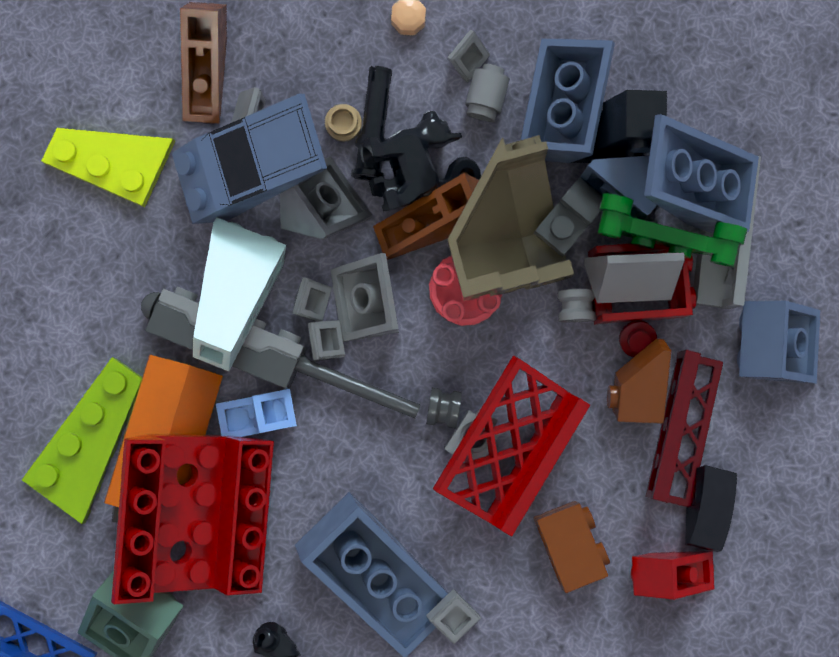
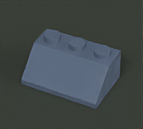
[521,38,615,163]

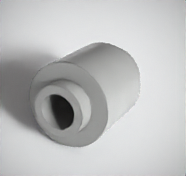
[465,64,510,122]

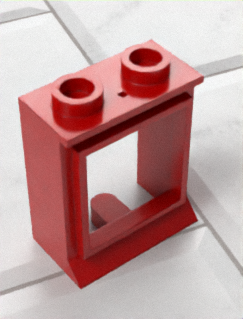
[588,244,696,325]

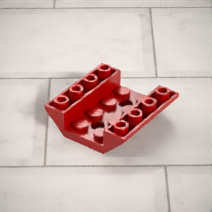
[111,434,274,605]

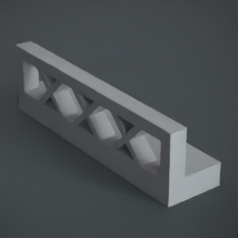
[694,156,761,309]

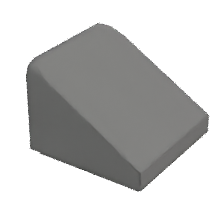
[231,87,266,123]

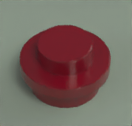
[619,320,657,357]

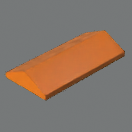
[104,355,223,507]

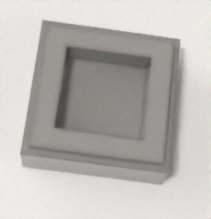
[426,589,481,644]

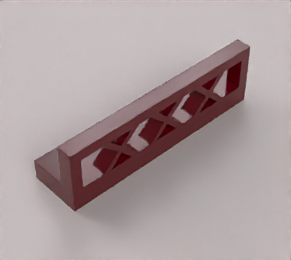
[645,350,723,507]

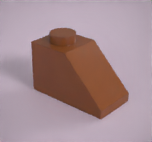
[607,339,671,423]

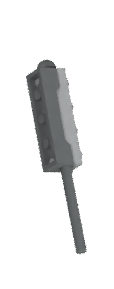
[141,286,421,419]

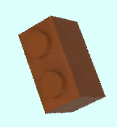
[533,501,610,593]

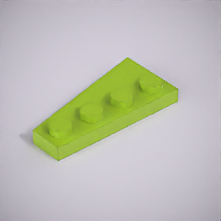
[22,357,142,524]

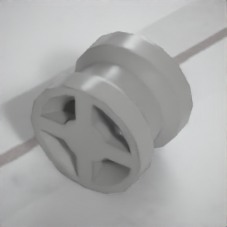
[558,289,596,322]

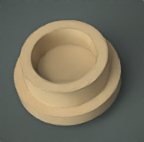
[325,104,362,142]

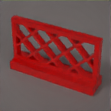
[433,356,590,537]

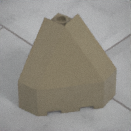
[447,135,574,301]

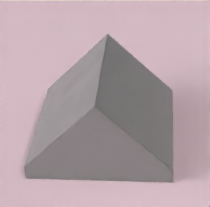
[330,253,399,342]
[584,253,685,303]

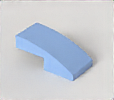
[216,389,297,437]

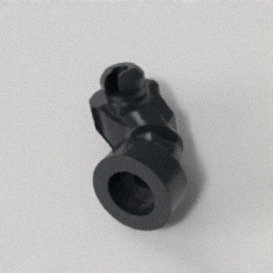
[253,622,301,657]

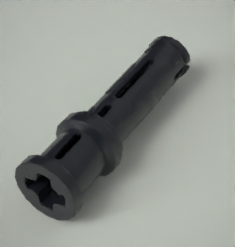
[351,66,392,181]

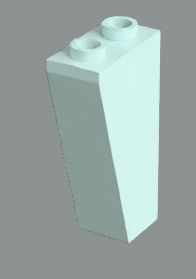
[193,217,286,371]

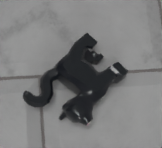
[358,111,481,212]

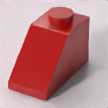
[631,551,715,600]

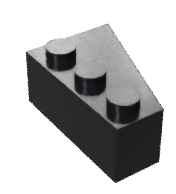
[571,90,667,163]

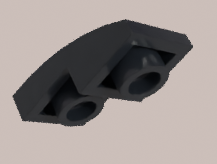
[685,465,737,552]

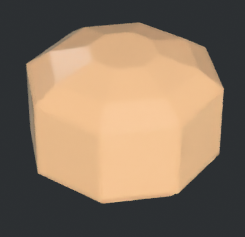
[391,0,426,35]

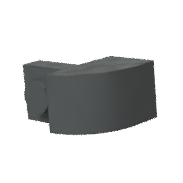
[534,177,603,257]

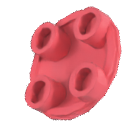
[429,256,502,326]

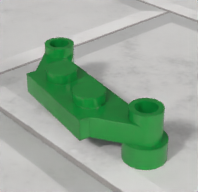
[597,193,747,267]

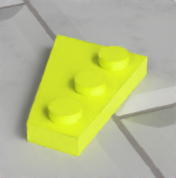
[41,128,175,208]

